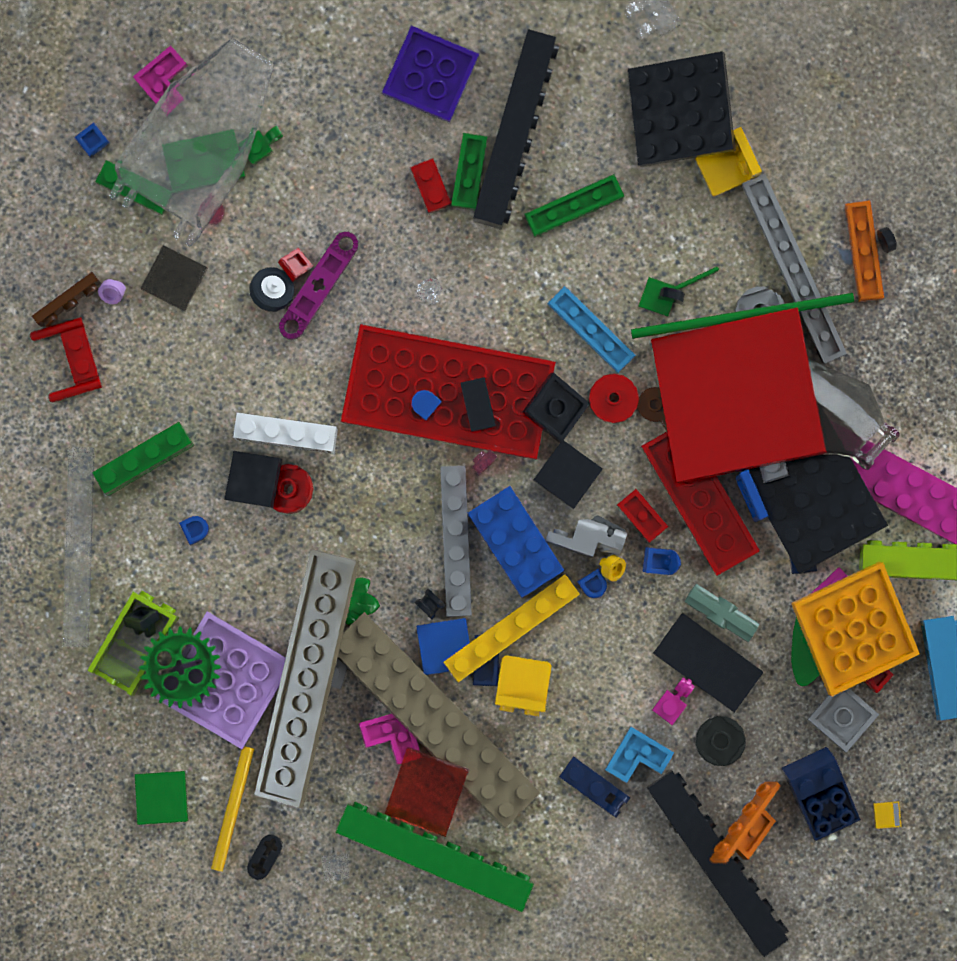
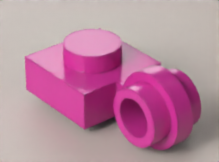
[652,677,695,725]

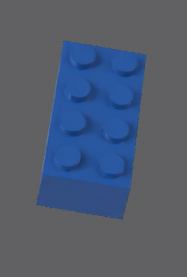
[468,486,564,599]

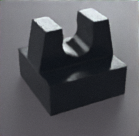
[123,606,160,638]

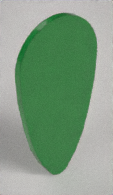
[791,617,820,686]

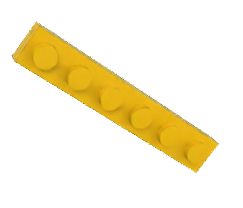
[443,574,580,683]

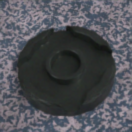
[695,716,746,766]

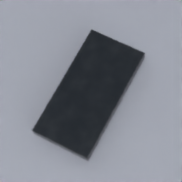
[653,613,764,713]

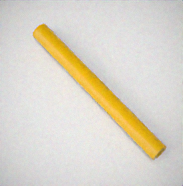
[211,746,254,872]

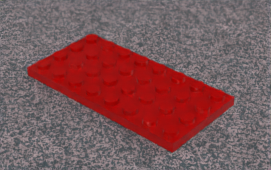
[341,324,556,460]

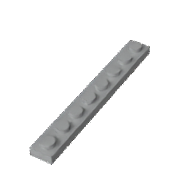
[742,174,847,365]

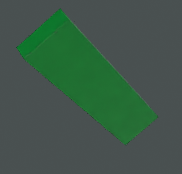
[524,174,625,238]

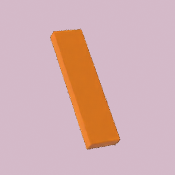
[845,200,884,302]

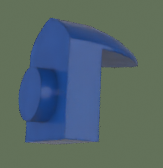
[643,547,681,575]

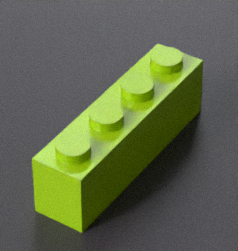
[859,540,957,581]

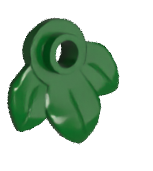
[346,577,380,626]

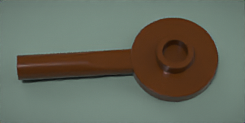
[638,387,667,431]

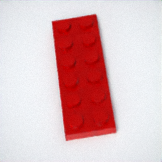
[641,431,760,576]

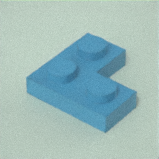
[605,727,674,783]

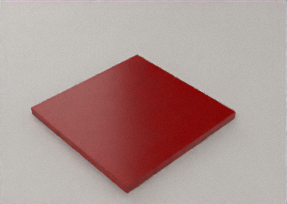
[651,307,826,484]

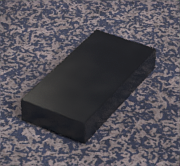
[460,377,496,432]

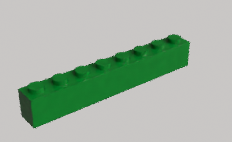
[335,801,534,912]

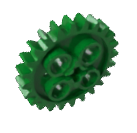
[139,626,221,709]

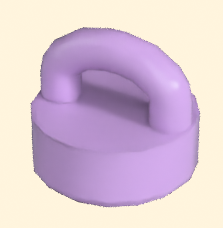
[98,279,126,304]

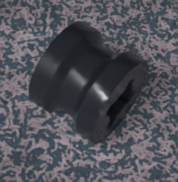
[414,588,446,620]

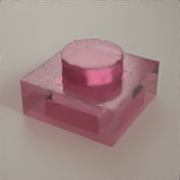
[472,450,497,476]

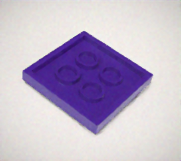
[382,25,479,123]

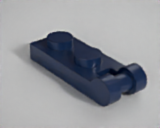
[559,756,631,818]

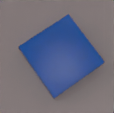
[735,470,768,523]
[416,618,470,675]

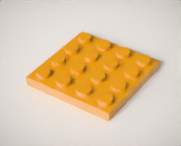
[791,562,920,696]

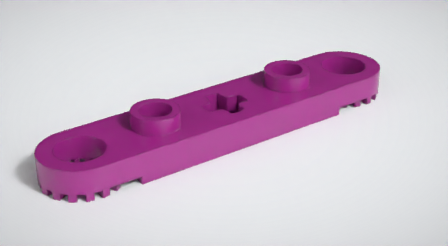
[279,231,359,340]

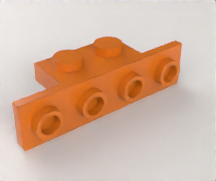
[709,782,781,863]

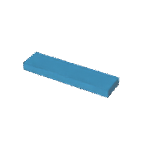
[547,286,636,374]

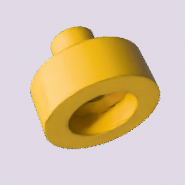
[599,555,626,582]

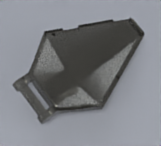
[808,359,900,470]

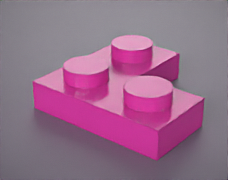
[133,45,187,116]
[358,714,422,765]

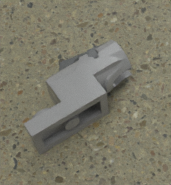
[545,515,627,558]

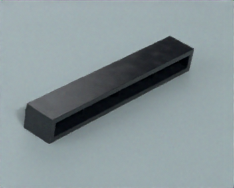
[473,29,560,230]
[646,771,789,957]

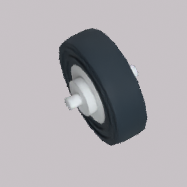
[249,267,294,312]

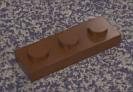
[32,272,101,327]

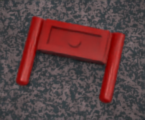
[30,317,102,403]

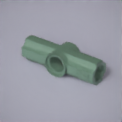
[684,584,760,642]

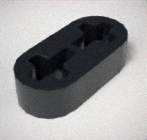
[247,834,283,880]

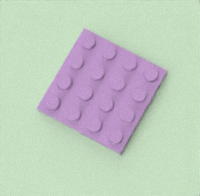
[156,612,286,749]

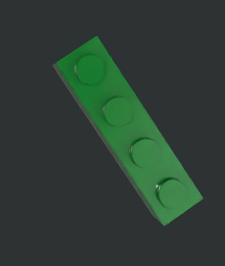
[92,422,195,496]

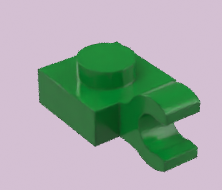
[239,126,284,165]

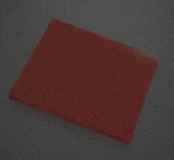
[384,747,469,837]

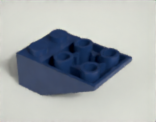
[782,747,860,841]

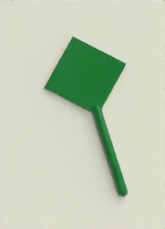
[638,267,719,317]

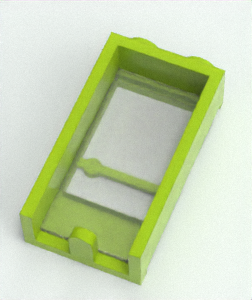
[87,590,179,696]

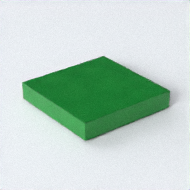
[134,771,189,825]

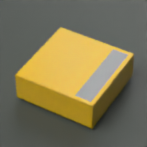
[873,801,902,829]

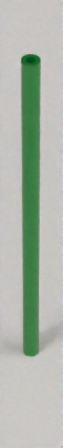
[631,293,854,339]

